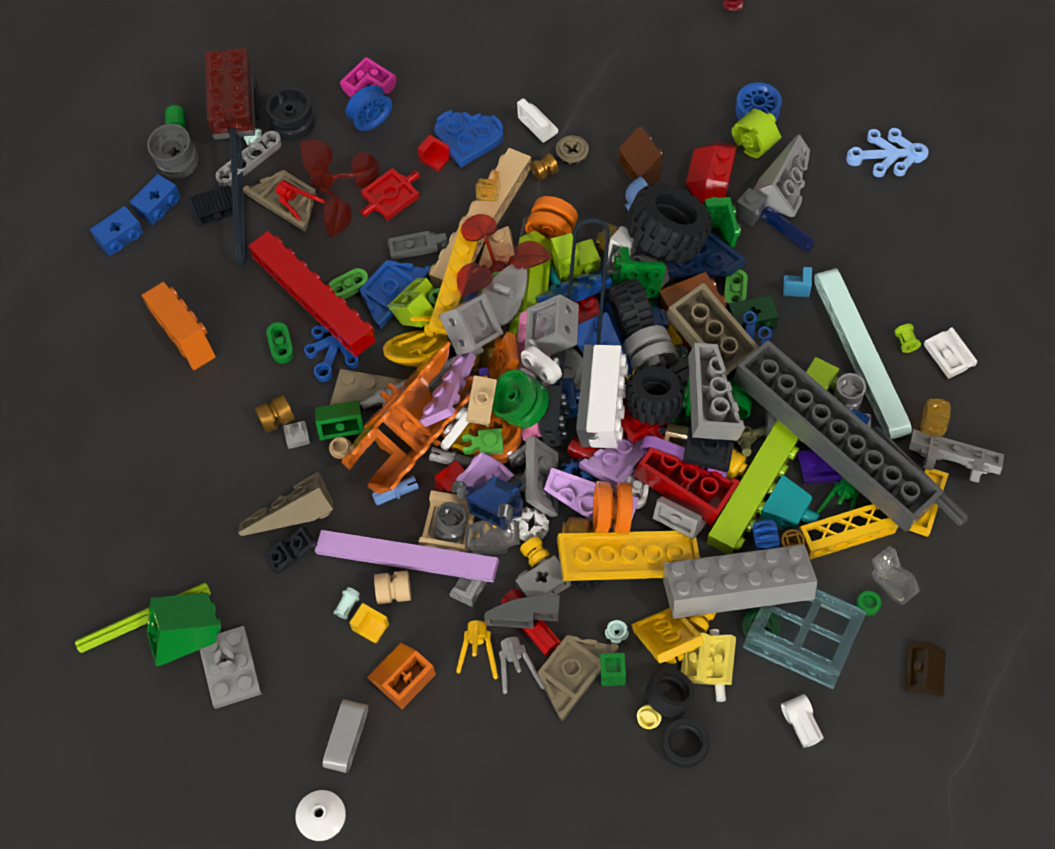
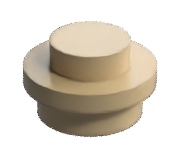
[329,437,351,459]

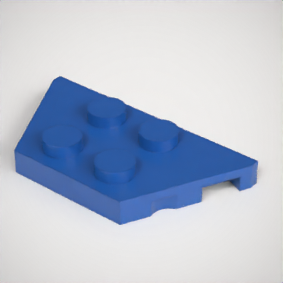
[359,260,431,330]
[536,269,613,304]

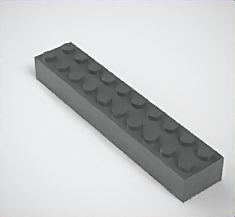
[733,340,944,532]

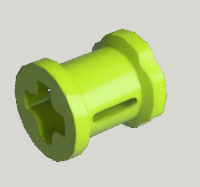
[895,324,921,353]

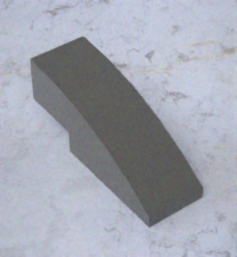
[484,595,560,629]

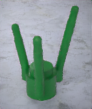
[815,477,860,530]

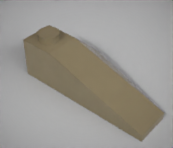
[238,471,333,536]

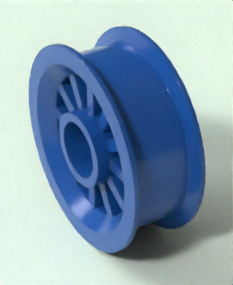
[735,82,782,121]
[346,85,392,131]

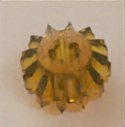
[920,398,951,437]

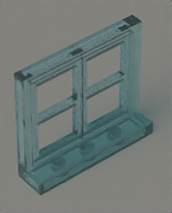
[743,589,867,689]

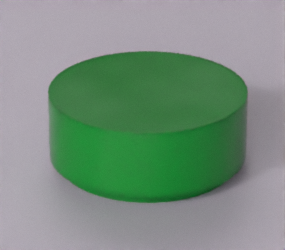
[856,590,882,616]

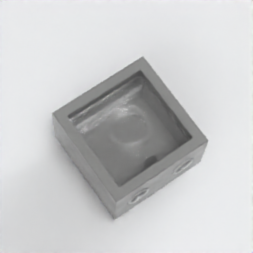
[439,293,504,355]
[525,294,579,356]

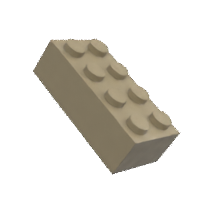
[666,282,759,380]

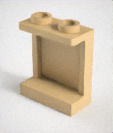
[419,490,476,553]

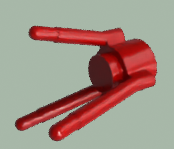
[276,180,325,220]

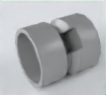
[833,373,866,410]

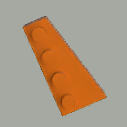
[141,282,216,371]

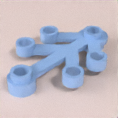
[846,128,928,177]

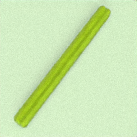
[75,583,211,653]

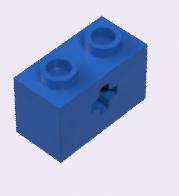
[130,174,181,225]
[90,206,144,257]

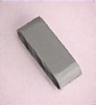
[323,699,368,773]

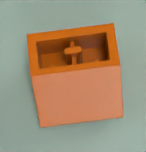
[367,643,436,710]

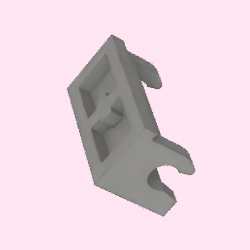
[450,552,487,607]

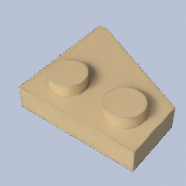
[477,226,517,274]

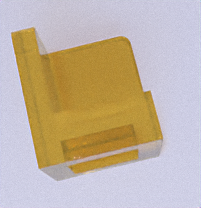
[475,171,500,202]

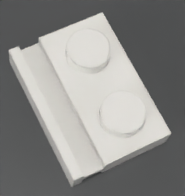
[924,328,977,379]

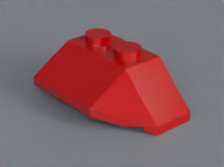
[686,142,738,204]

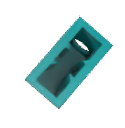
[760,475,820,530]

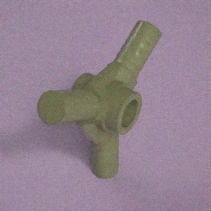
[734,426,765,456]

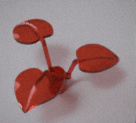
[299,140,379,237]
[457,214,552,298]

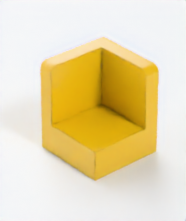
[349,603,389,643]

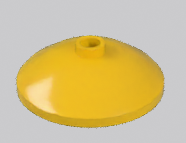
[383,330,449,367]

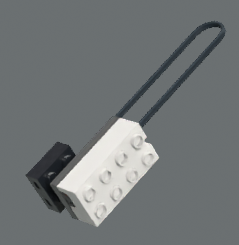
[539,218,628,449]

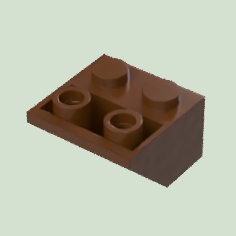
[618,126,663,185]

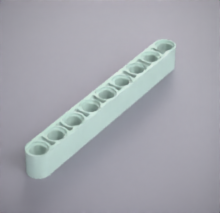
[814,268,912,440]

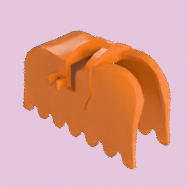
[342,341,488,494]

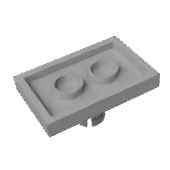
[515,436,559,517]
[200,626,262,709]

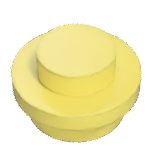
[637,705,662,729]

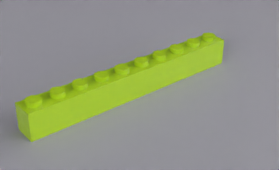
[707,357,839,555]

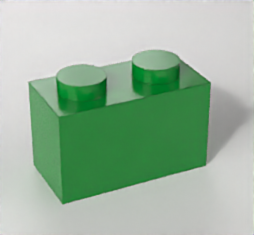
[315,400,364,440]

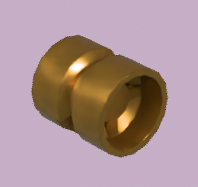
[254,394,295,433]

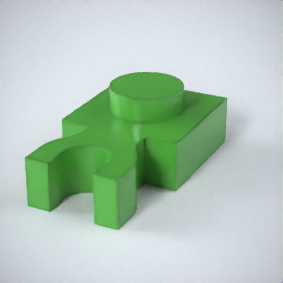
[462,428,504,455]

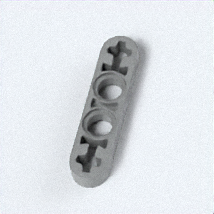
[216,131,282,187]

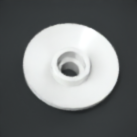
[296,790,346,841]

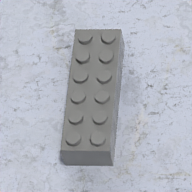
[663,544,817,619]

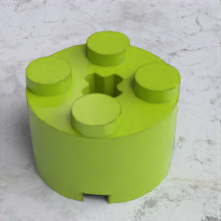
[732,108,781,158]

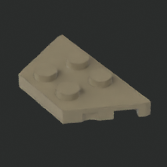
[243,170,317,232]
[538,635,619,721]

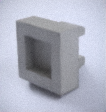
[283,421,311,449]

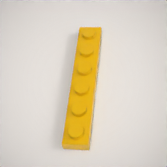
[429,226,481,335]

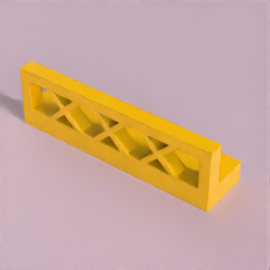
[800,504,898,560]

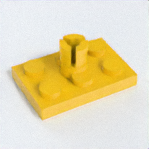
[631,608,704,664]

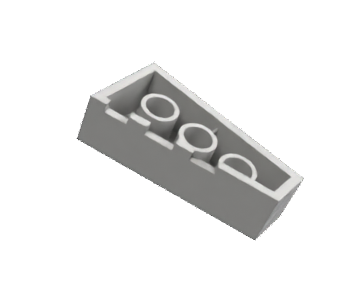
[688,343,745,441]

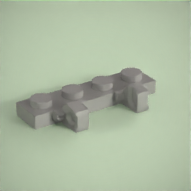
[909,429,1004,483]

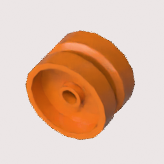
[525,196,578,240]
[471,412,522,464]
[593,481,633,535]

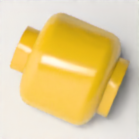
[726,449,749,480]

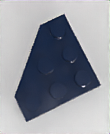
[665,233,746,277]

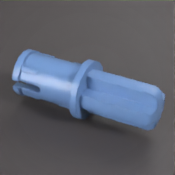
[372,475,419,505]

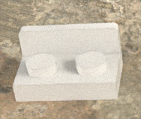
[517,98,558,143]

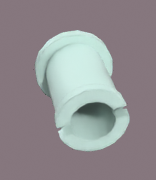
[333,587,360,619]

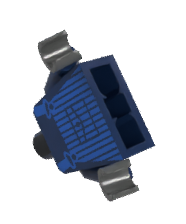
[451,476,524,531]

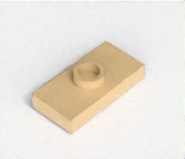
[466,375,497,426]

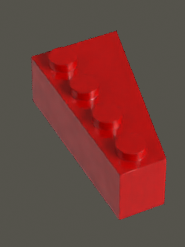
[633,447,740,526]

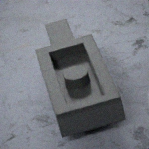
[388,231,448,261]

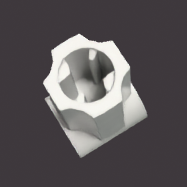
[781,694,824,748]

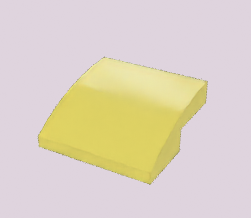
[681,633,736,685]

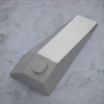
[753,134,810,217]

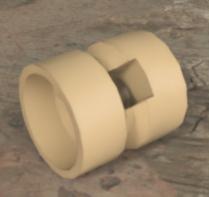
[374,570,411,604]

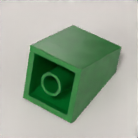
[147,593,221,666]

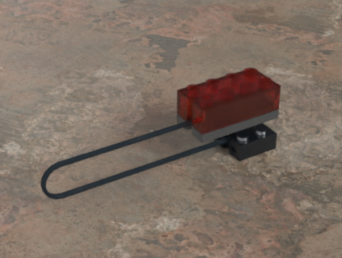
[205,48,260,266]

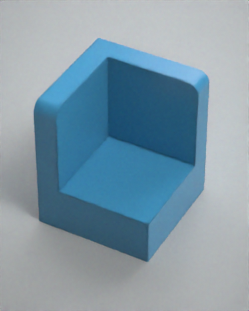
[783,267,812,297]

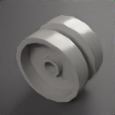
[622,325,679,372]

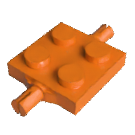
[487,332,520,380]

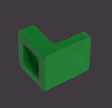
[600,653,626,686]

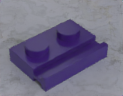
[797,450,842,485]

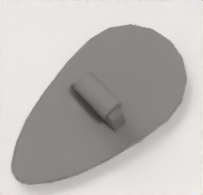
[475,261,527,326]

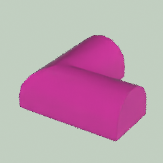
[340,57,397,97]

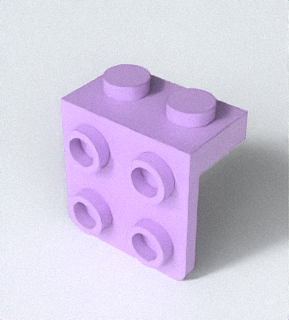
[456,452,515,487]

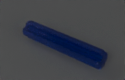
[761,207,815,251]

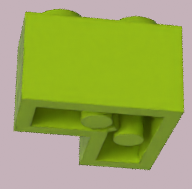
[551,233,600,282]
[387,278,437,327]

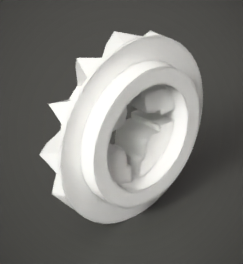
[512,507,549,542]

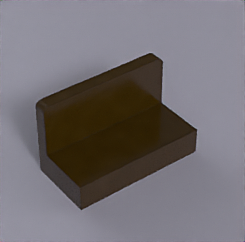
[906,641,946,697]

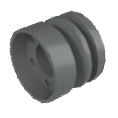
[147,124,199,179]

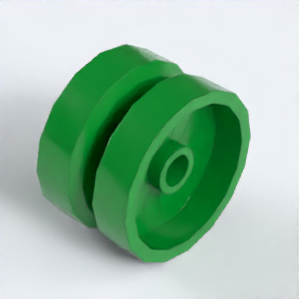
[492,369,549,429]

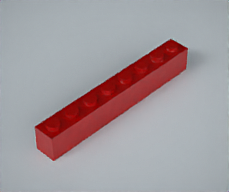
[248,231,376,357]

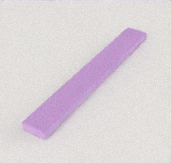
[315,530,499,583]

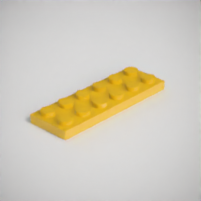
[557,531,700,581]

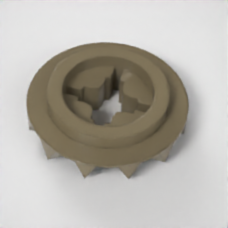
[556,135,589,165]

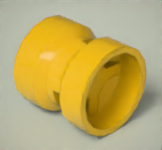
[520,536,552,569]
[686,613,716,633]

